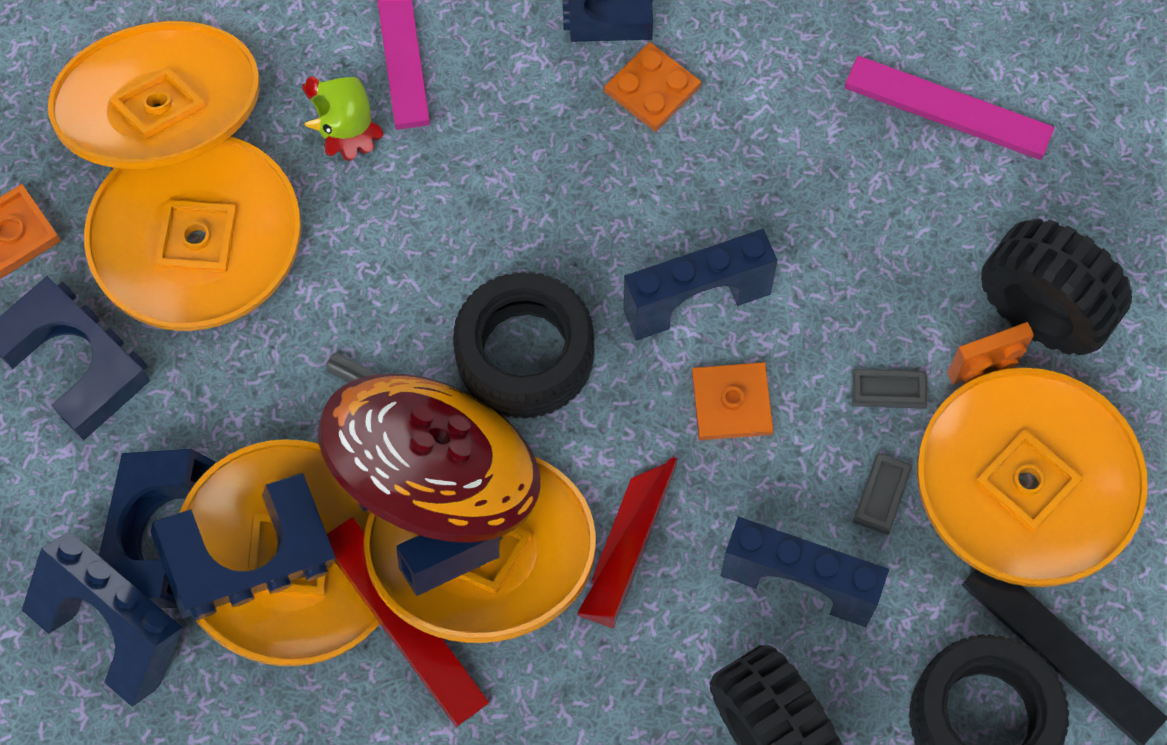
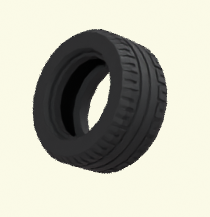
[453,271,594,419]
[909,634,1069,745]

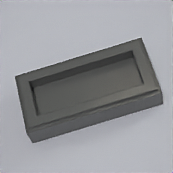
[851,369,927,409]
[853,452,913,535]

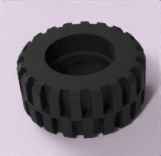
[981,219,1132,355]
[709,645,842,745]

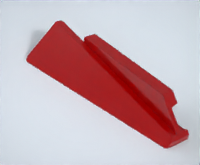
[578,457,677,629]

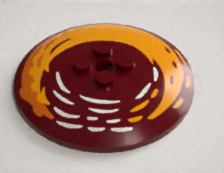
[318,373,540,542]

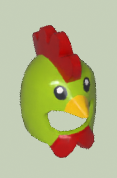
[302,76,383,161]

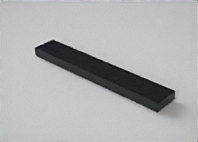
[961,569,1167,745]

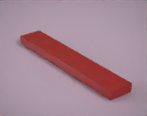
[327,517,489,728]

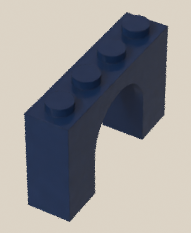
[562,0,653,42]
[623,228,778,341]
[0,276,150,441]
[359,440,502,596]
[99,449,216,609]
[151,473,336,620]
[720,516,889,627]
[22,531,183,707]

